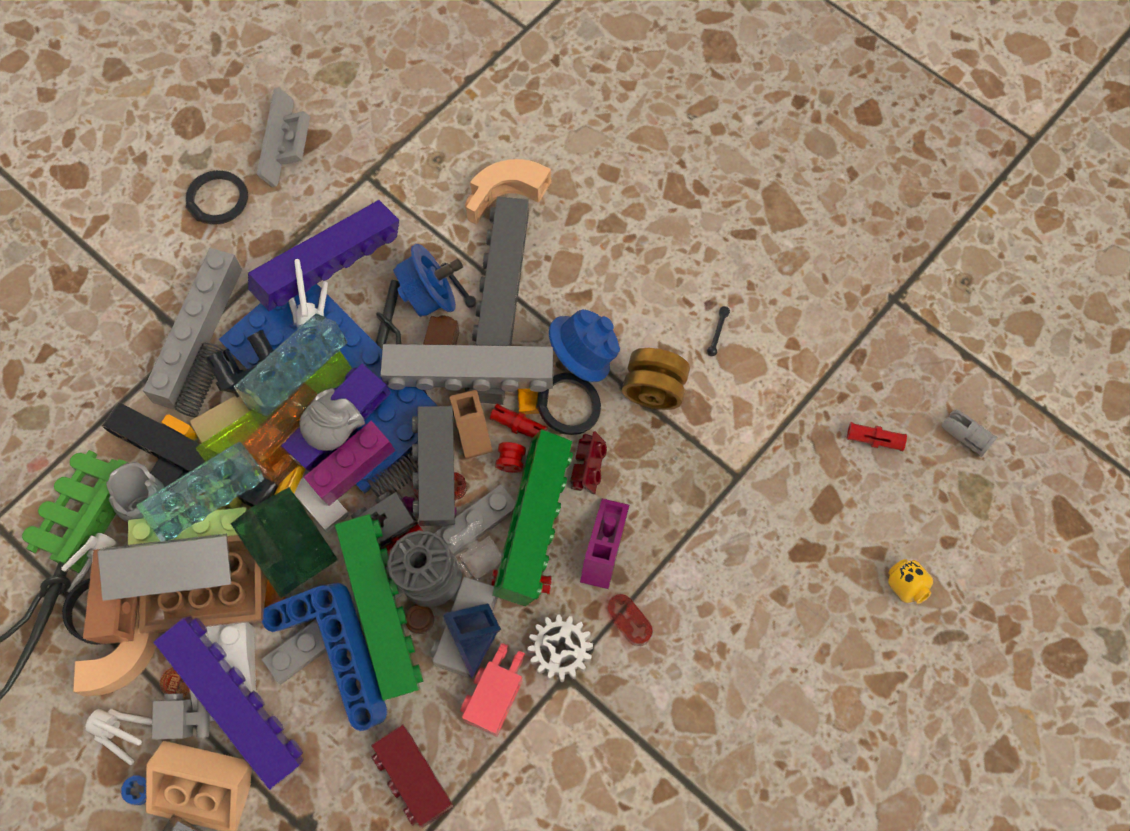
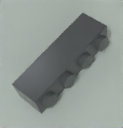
[412,406,455,526]

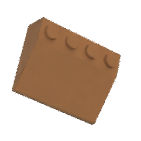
[139,533,268,634]

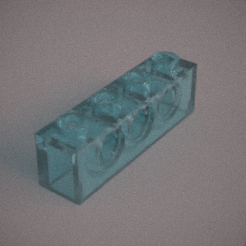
[234,313,348,417]
[136,441,264,541]

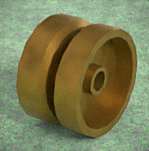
[622,348,690,410]

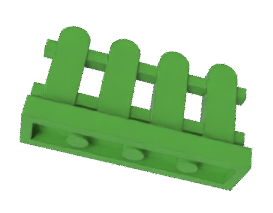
[22,450,128,574]

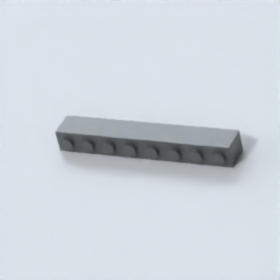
[465,196,529,405]

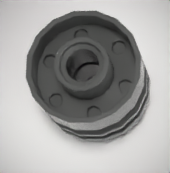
[388,531,462,607]

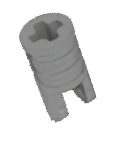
[942,409,998,457]

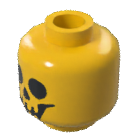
[888,559,933,604]

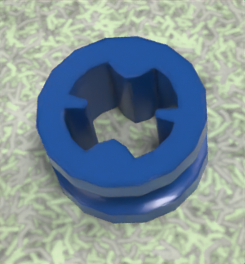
[121,776,146,805]

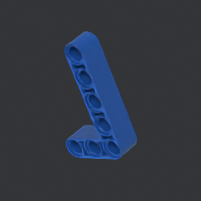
[262,583,387,731]

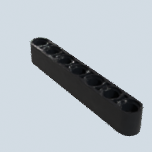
[102,402,278,514]

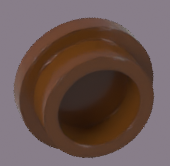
[405,604,434,634]

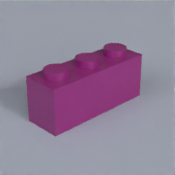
[304,421,396,506]

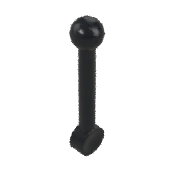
[440,263,476,308]
[707,306,730,357]

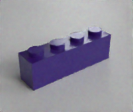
[281,364,391,472]

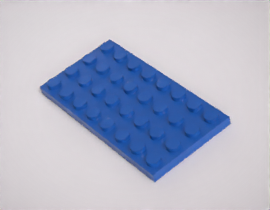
[219,284,437,494]

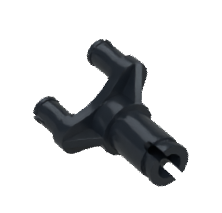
[205,330,286,433]

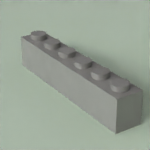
[143,248,242,410]
[381,344,554,392]

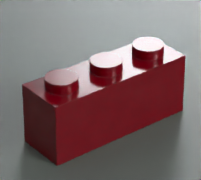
[371,725,455,828]

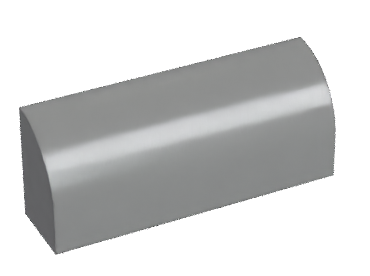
[98,534,231,601]

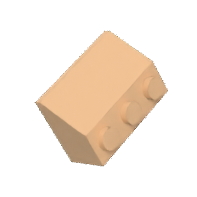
[146,741,252,831]

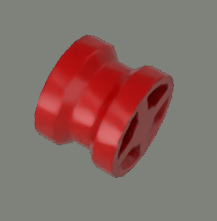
[495,442,526,473]

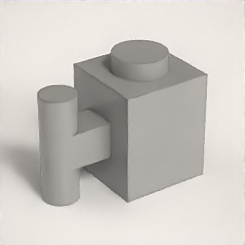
[152,693,210,739]

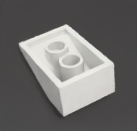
[190,622,256,722]

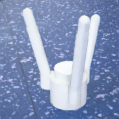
[288,259,328,330]
[62,533,118,592]
[85,709,152,765]

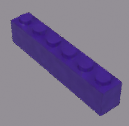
[248,200,399,311]
[153,616,304,790]

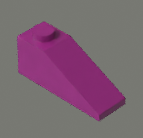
[580,498,629,590]

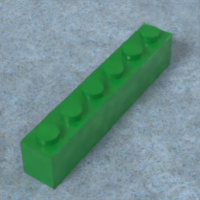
[492,429,573,607]
[335,514,424,701]

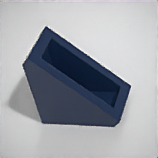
[443,603,501,678]

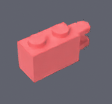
[460,643,525,737]

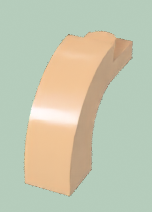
[465,159,551,225]
[73,597,159,696]

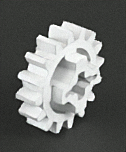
[528,615,593,682]

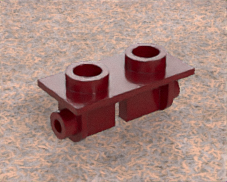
[570,431,607,494]

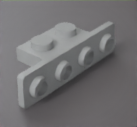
[257,87,310,187]

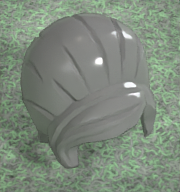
[300,388,365,451]
[106,462,167,523]

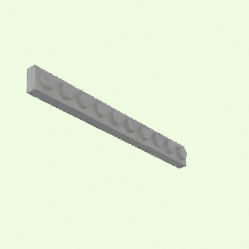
[262,484,515,685]

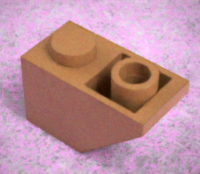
[449,389,493,459]

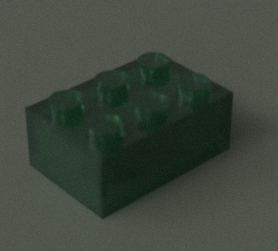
[231,487,338,598]

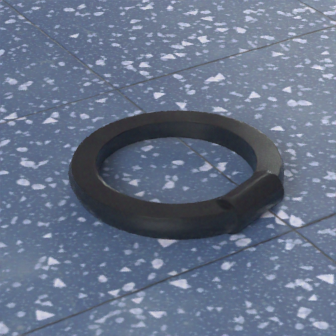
[185,170,248,225]
[536,373,601,435]

